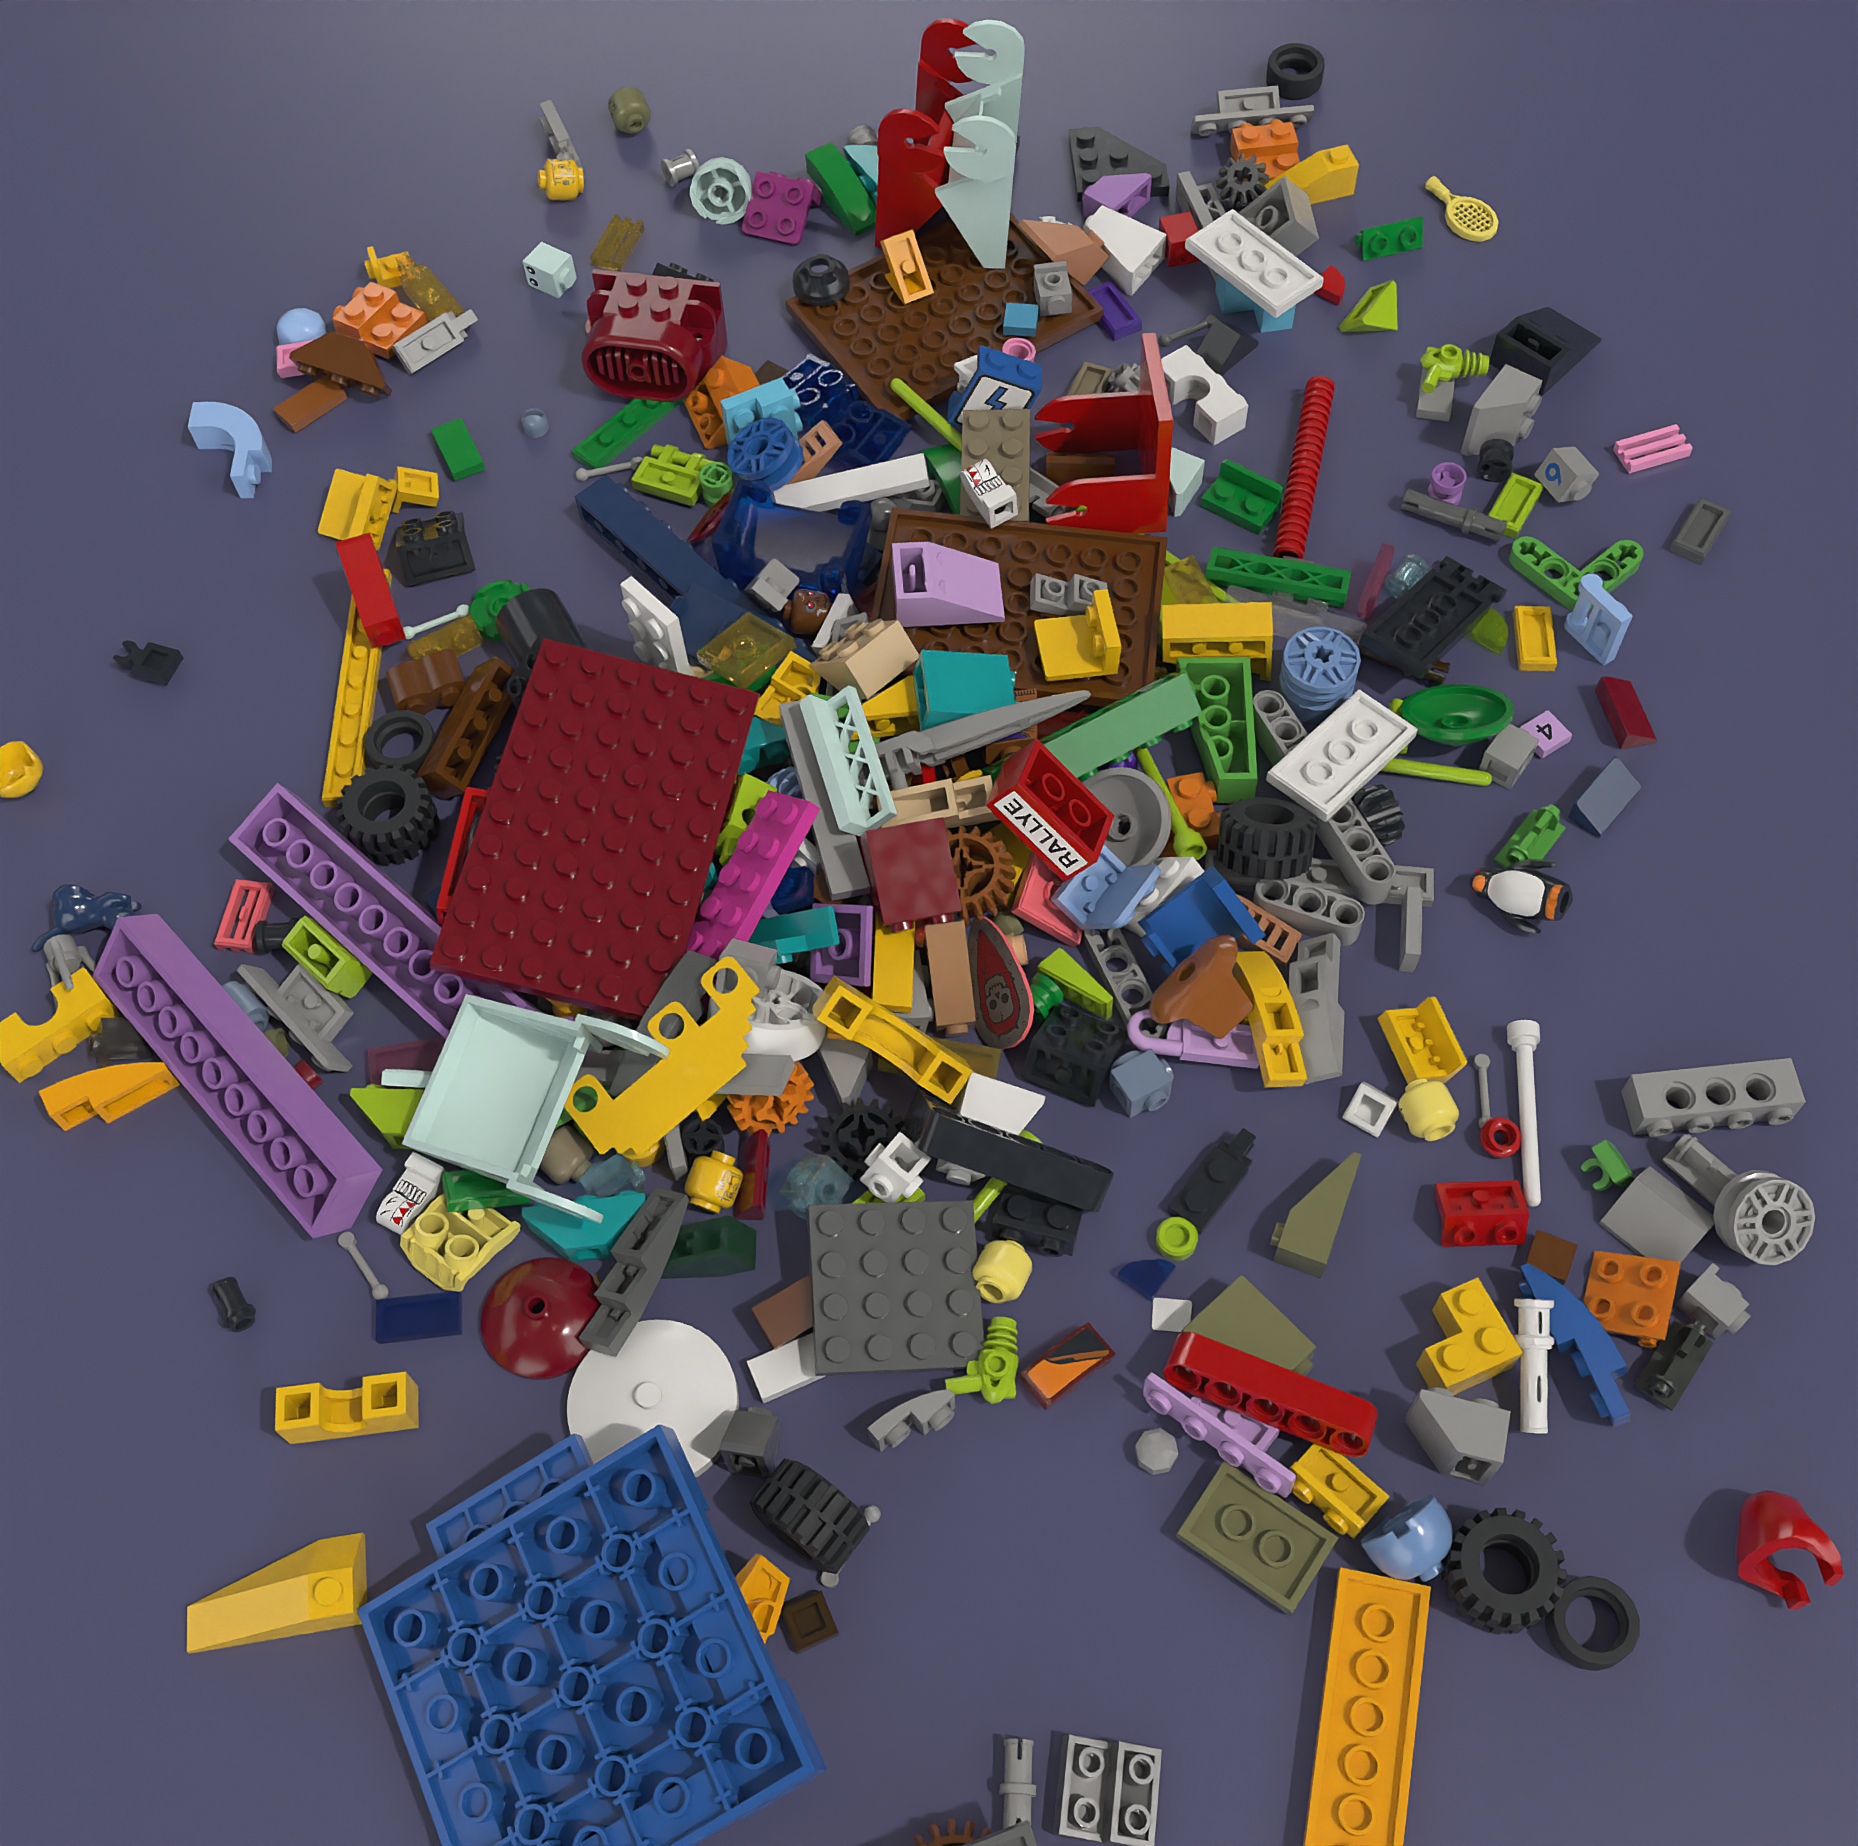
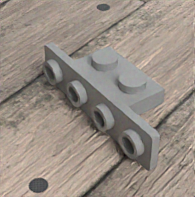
[1190,86,1315,136]
[237,963,354,1072]

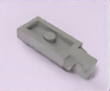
[539,100,582,167]
[391,309,478,375]

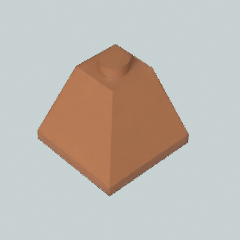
[1018,219,1110,286]

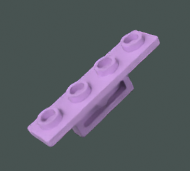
[1143,1372,1296,1498]

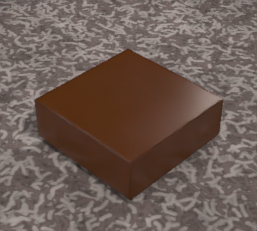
[1524,1229,1578,1285]

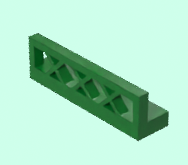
[1205,546,1351,608]

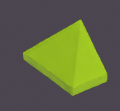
[1339,280,1398,332]

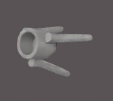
[43,934,97,1011]

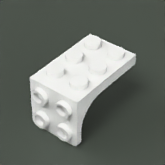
[620,576,734,678]

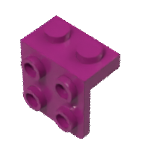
[742,171,823,246]

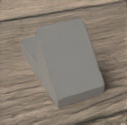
[744,558,799,613]

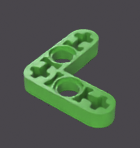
[1509,536,1644,611]

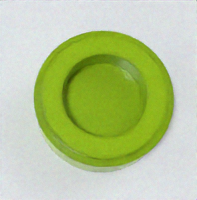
[1156,1217,1198,1261]

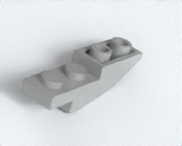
[1289,932,1345,1084]

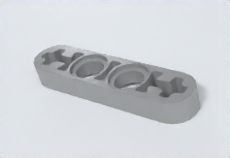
[1083,928,1167,1039]

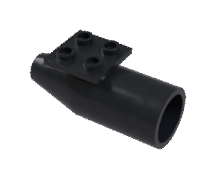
[495,588,591,711]

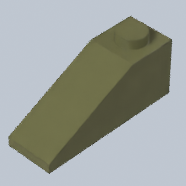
[1270,1152,1362,1278]

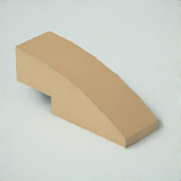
[876,775,999,828]

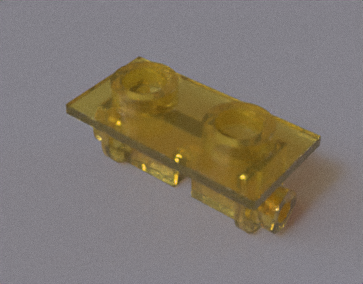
[406,613,484,661]

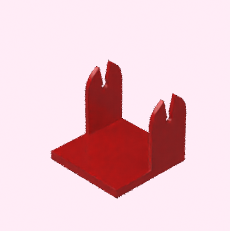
[1034,333,1173,534]

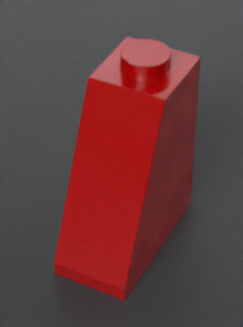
[335,532,406,649]

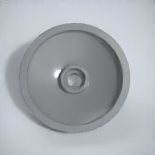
[1082,767,1171,867]

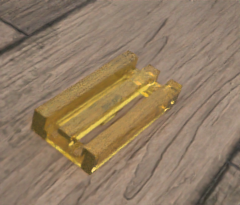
[590,215,644,272]

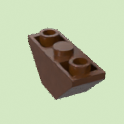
[289,331,392,398]

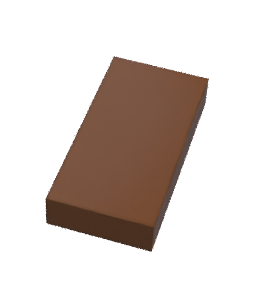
[273,375,347,433]

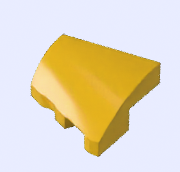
[754,651,821,727]

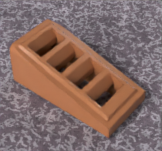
[785,420,842,485]
[1235,894,1303,967]

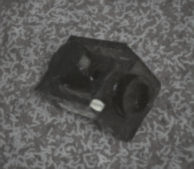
[89,1018,154,1069]

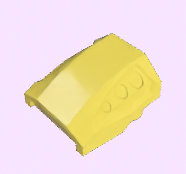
[400,1193,521,1292]

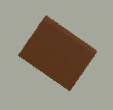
[1046,452,1115,487]

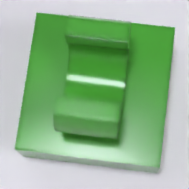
[1581,1139,1636,1191]

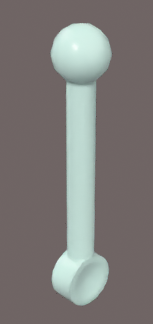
[403,605,470,640]

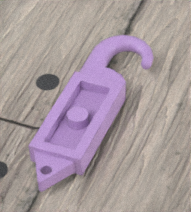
[1127,1010,1259,1069]

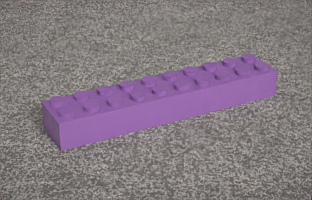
[228,783,542,1040]
[92,914,383,1239]

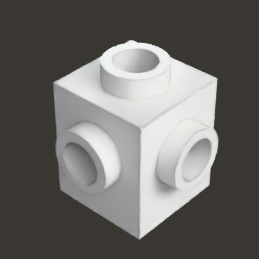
[860,1132,932,1203]

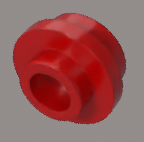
[1479,1117,1521,1158]

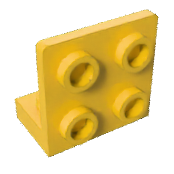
[318,469,398,551]
[1034,589,1121,681]

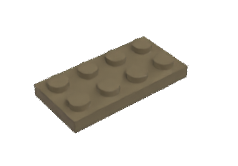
[960,409,1031,522]

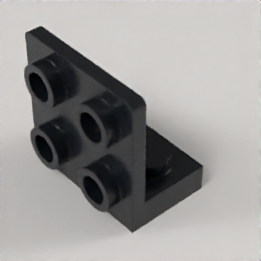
[396,510,476,586]
[1022,1004,1128,1107]

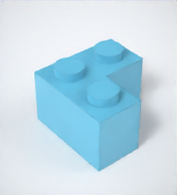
[1215,273,1296,333]

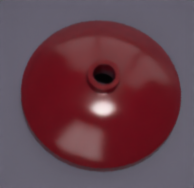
[481,1257,602,1380]

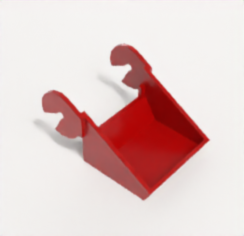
[875,18,978,249]

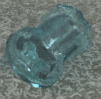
[1384,554,1429,599]

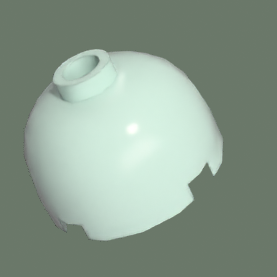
[690,157,752,225]

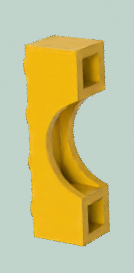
[811,975,973,1105]

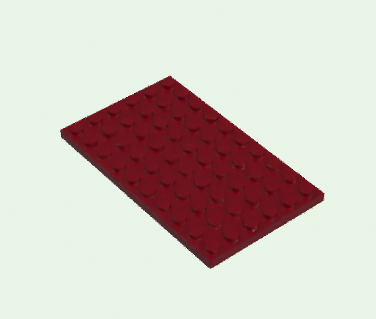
[429,638,760,1022]

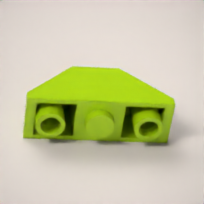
[350,1084,425,1149]

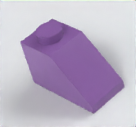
[1082,173,1152,219]

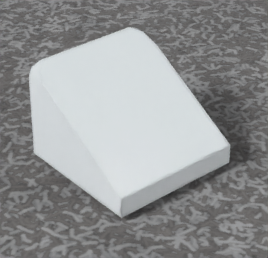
[1342,1082,1399,1138]

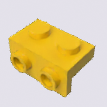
[1377,997,1467,1084]
[1289,1443,1390,1539]

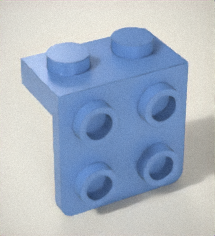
[1050,845,1161,930]

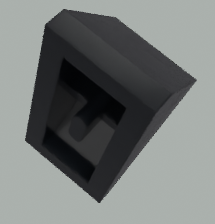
[1196,319,1259,376]

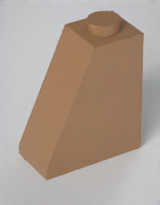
[924,921,976,1037]

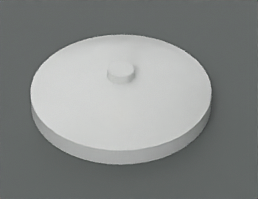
[567,1320,739,1477]

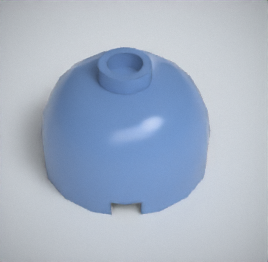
[1360,1494,1453,1582]

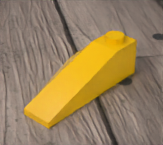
[187,1532,367,1654]

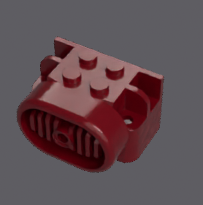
[581,269,728,402]

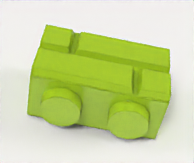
[282,916,373,999]

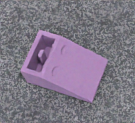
[892,542,1005,627]

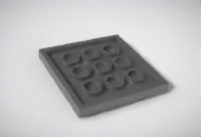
[807,1200,985,1376]

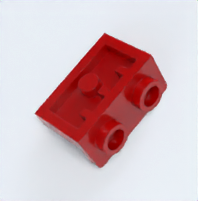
[1434,1180,1530,1247]

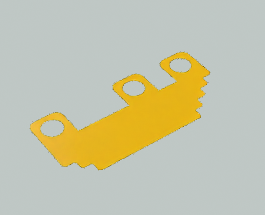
[564,956,760,1156]

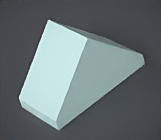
[1168,447,1205,517]

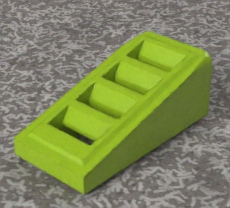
[1038,947,1113,1021]

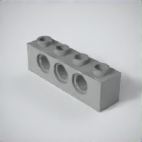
[1621,1058,1806,1137]

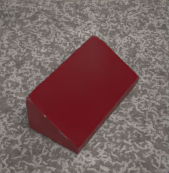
[1595,676,1657,749]
[733,1129,771,1221]

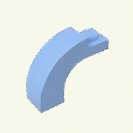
[188,402,272,498]

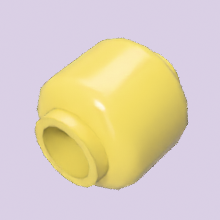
[1398,1078,1459,1141]
[972,1240,1032,1303]

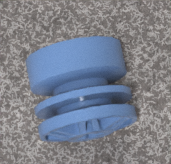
[1276,626,1361,724]

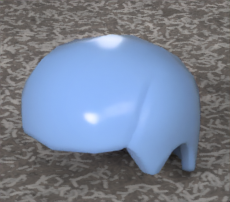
[277,308,327,345]

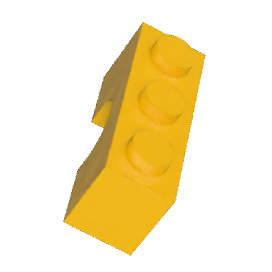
[0,967,121,1083]
[275,1371,419,1445]

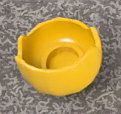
[0,741,43,798]

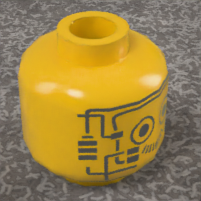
[538,159,584,201]
[684,1150,743,1214]

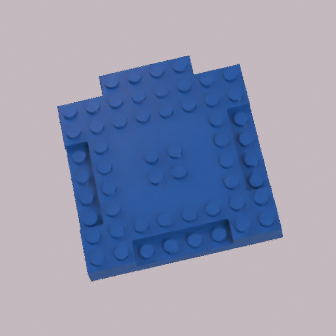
[357,1424,828,1846]

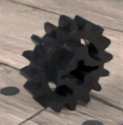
[819,1097,907,1184]

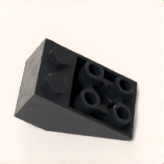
[1489,307,1602,396]

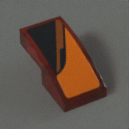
[1018,1322,1116,1410]

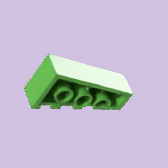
[1175,657,1257,803]

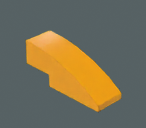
[38,1062,180,1131]

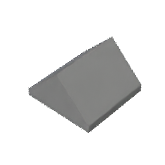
[1599,1166,1714,1262]

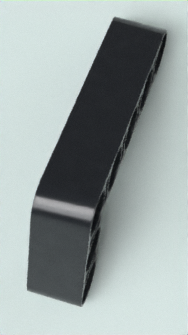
[903,1085,1114,1212]

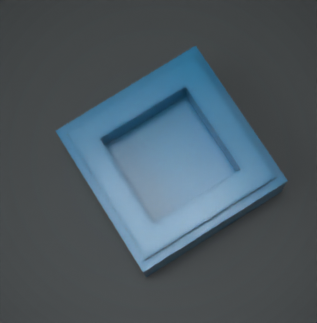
[1003,303,1039,337]

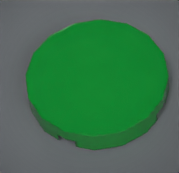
[468,580,531,642]

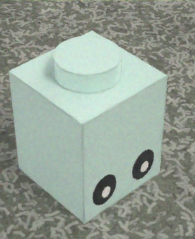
[522,242,577,298]

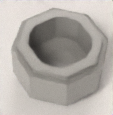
[1135,1428,1179,1475]

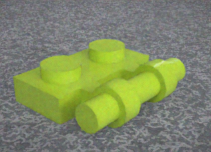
[631,444,715,507]

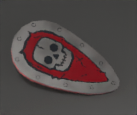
[967,916,1034,1049]

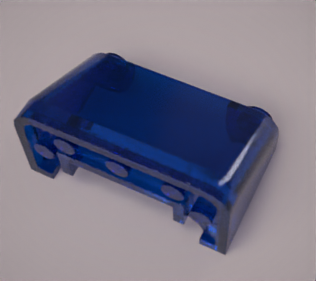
[711,479,872,602]

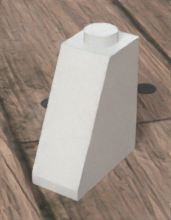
[1083,205,1166,296]
[936,1072,1045,1185]

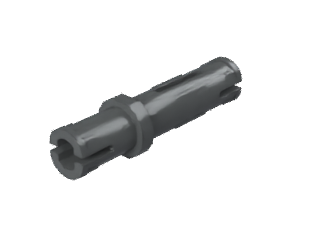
[1401,488,1507,542]

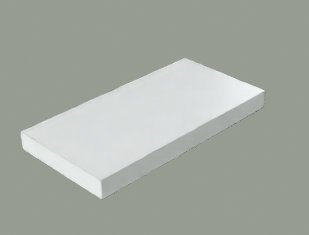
[1185,209,1324,318]
[1266,689,1418,822]

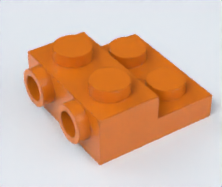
[1230,119,1300,185]
[332,282,427,359]
[1158,772,1222,858]

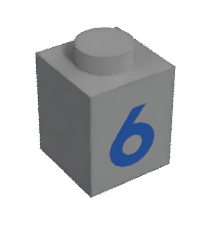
[1534,447,1599,502]

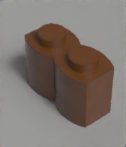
[385,649,466,716]

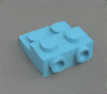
[720,377,803,448]

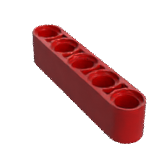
[1163,1332,1378,1457]

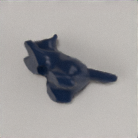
[31,884,141,952]

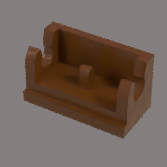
[751,1274,813,1350]

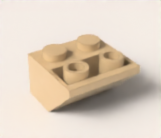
[810,619,919,699]

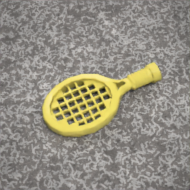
[1425,176,1499,242]

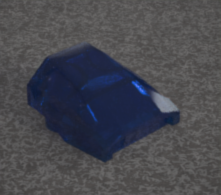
[782,353,859,430]
[820,401,912,468]

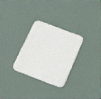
[1152,1298,1192,1332]

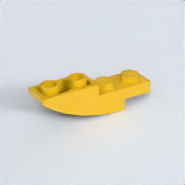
[1232,951,1308,1088]

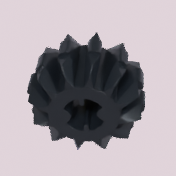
[1351,784,1405,847]

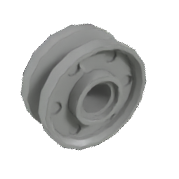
[1713,1170,1815,1265]

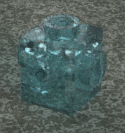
[779,1153,854,1220]

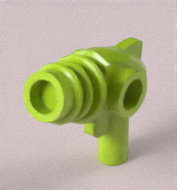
[1420,344,1489,393]
[945,1317,1019,1404]

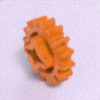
[727,1062,814,1137]

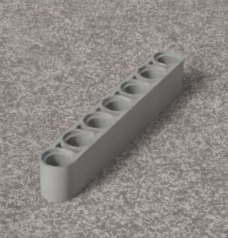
[1253,690,1396,905]

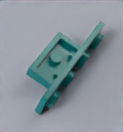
[748,906,840,964]

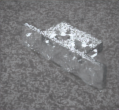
[1224,585,1367,649]

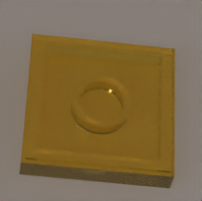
[696,612,797,689]

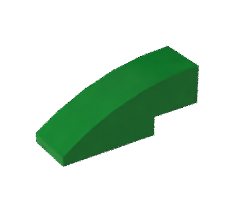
[805,142,876,237]

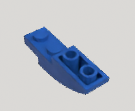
[1517,1263,1630,1427]

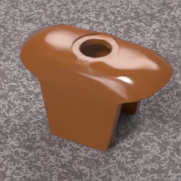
[1149,935,1254,1039]

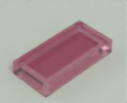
[1357,543,1395,620]
[368,1036,446,1087]

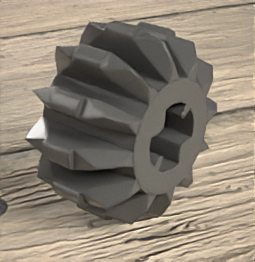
[1216,152,1269,209]

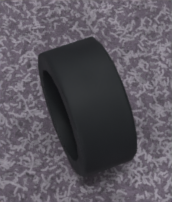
[1266,43,1325,99]
[365,710,436,774]
[1545,1576,1640,1671]

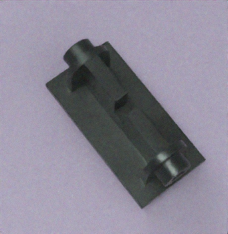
[1633,1319,1714,1411]

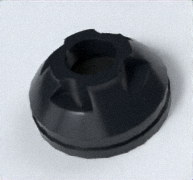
[792,254,850,306]

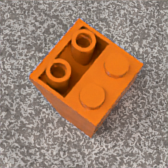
[684,356,760,450]

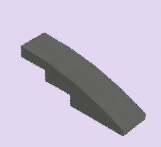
[608,950,719,1099]
[578,1187,689,1357]

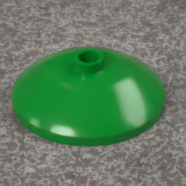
[1400,684,1514,746]

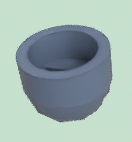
[521,408,549,438]

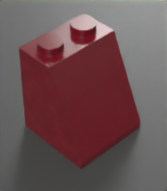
[858,817,962,933]

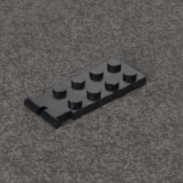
[1359,556,1507,679]

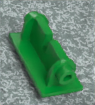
[1355,216,1423,261]

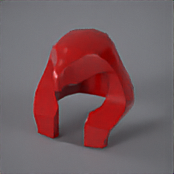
[1736,1490,1844,1610]

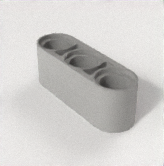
[1253,878,1365,946]

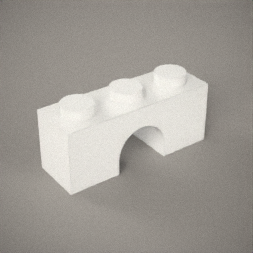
[1161,345,1248,445]

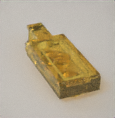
[395,252,465,322]

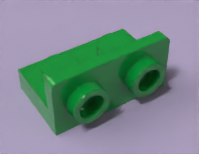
[1201,459,1283,535]

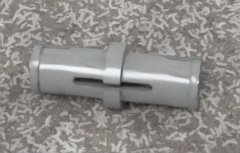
[999,1739,1036,1829]

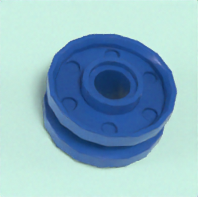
[727,417,804,494]

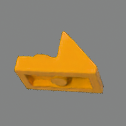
[880,229,934,304]

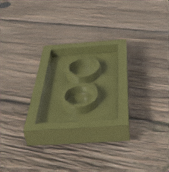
[1176,1461,1339,1616]

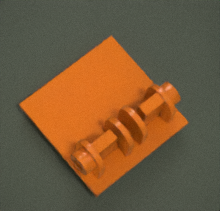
[1583,1251,1681,1349]

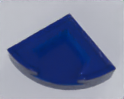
[1117,1258,1176,1302]

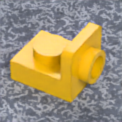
[364,246,417,289]
[388,466,439,513]

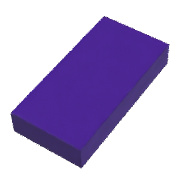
[1087,281,1142,341]

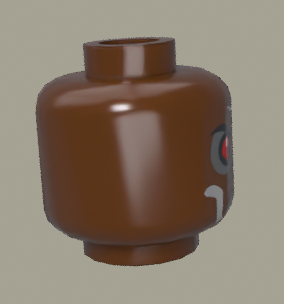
[782,589,834,637]

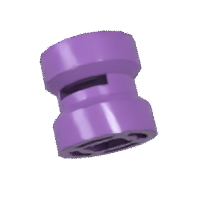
[1426,462,1467,505]

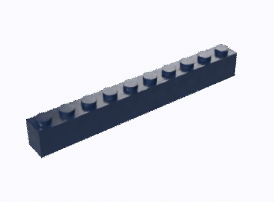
[574,475,827,695]

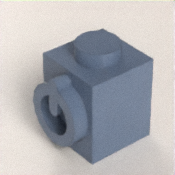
[1109,1049,1174,1118]

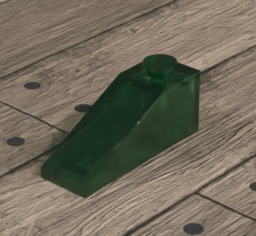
[660,1215,757,1279]

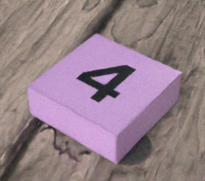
[1520,710,1572,759]

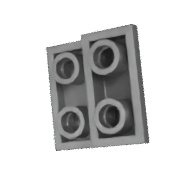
[1052,1734,1162,1846]

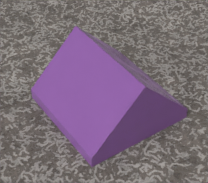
[810,903,874,986]

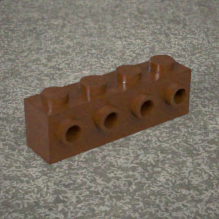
[417,656,515,800]

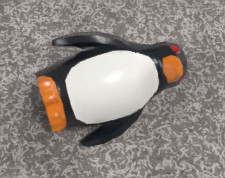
[1470,859,1573,934]

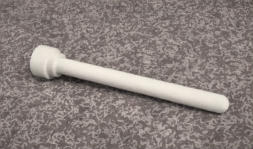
[1507,1020,1541,1207]

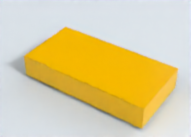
[1512,606,1557,671]

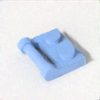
[1564,574,1633,666]

